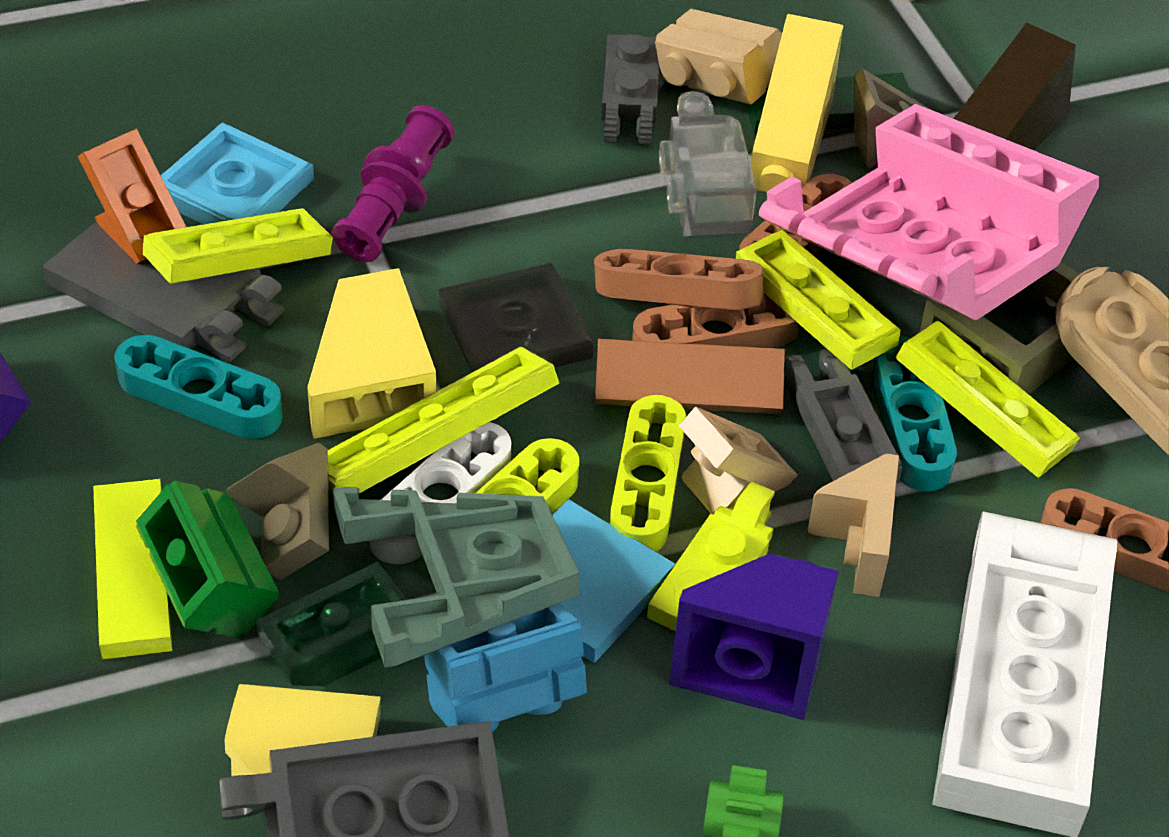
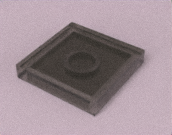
[439,263,594,373]

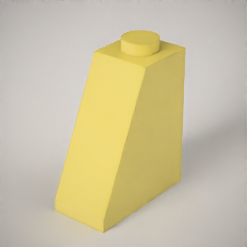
[749,14,843,192]
[308,268,436,439]

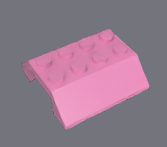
[759,104,1099,321]

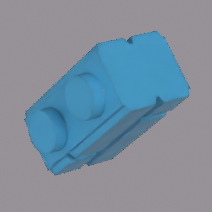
[424,603,587,731]

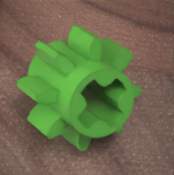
[702,765,784,837]

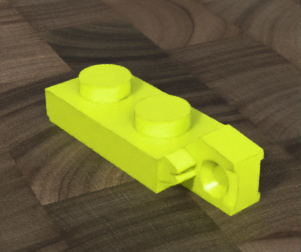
[647,481,775,631]

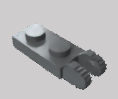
[601,34,659,145]
[784,349,902,483]

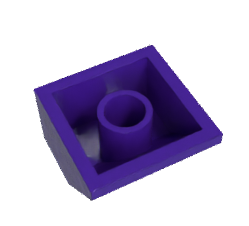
[669,554,839,720]

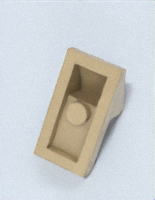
[679,407,798,515]
[808,453,899,597]

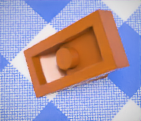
[77,128,186,264]

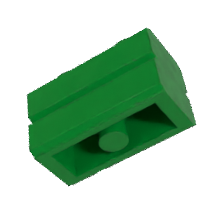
[136,480,279,638]

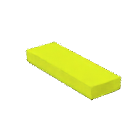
[143,208,333,284]
[736,229,901,370]
[896,320,1080,478]
[93,479,173,660]

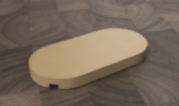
[1056,267,1169,455]

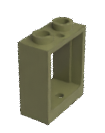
[919,262,1079,394]

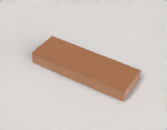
[595,339,785,415]

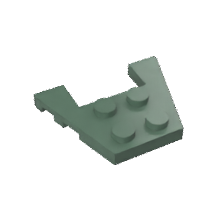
[333,487,579,667]

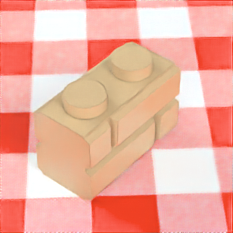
[655,9,782,104]

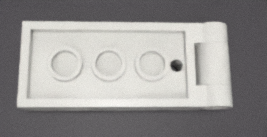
[932,511,1117,837]

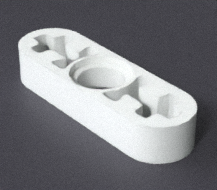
[369,422,511,564]

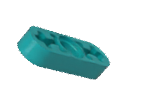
[114,335,283,439]
[872,337,957,492]

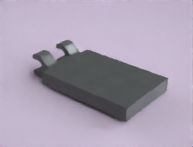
[42,221,284,363]
[219,721,509,837]

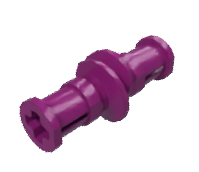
[331,105,455,262]

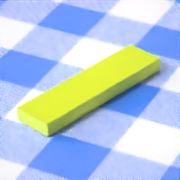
[328,347,559,495]

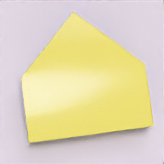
[225,684,381,776]

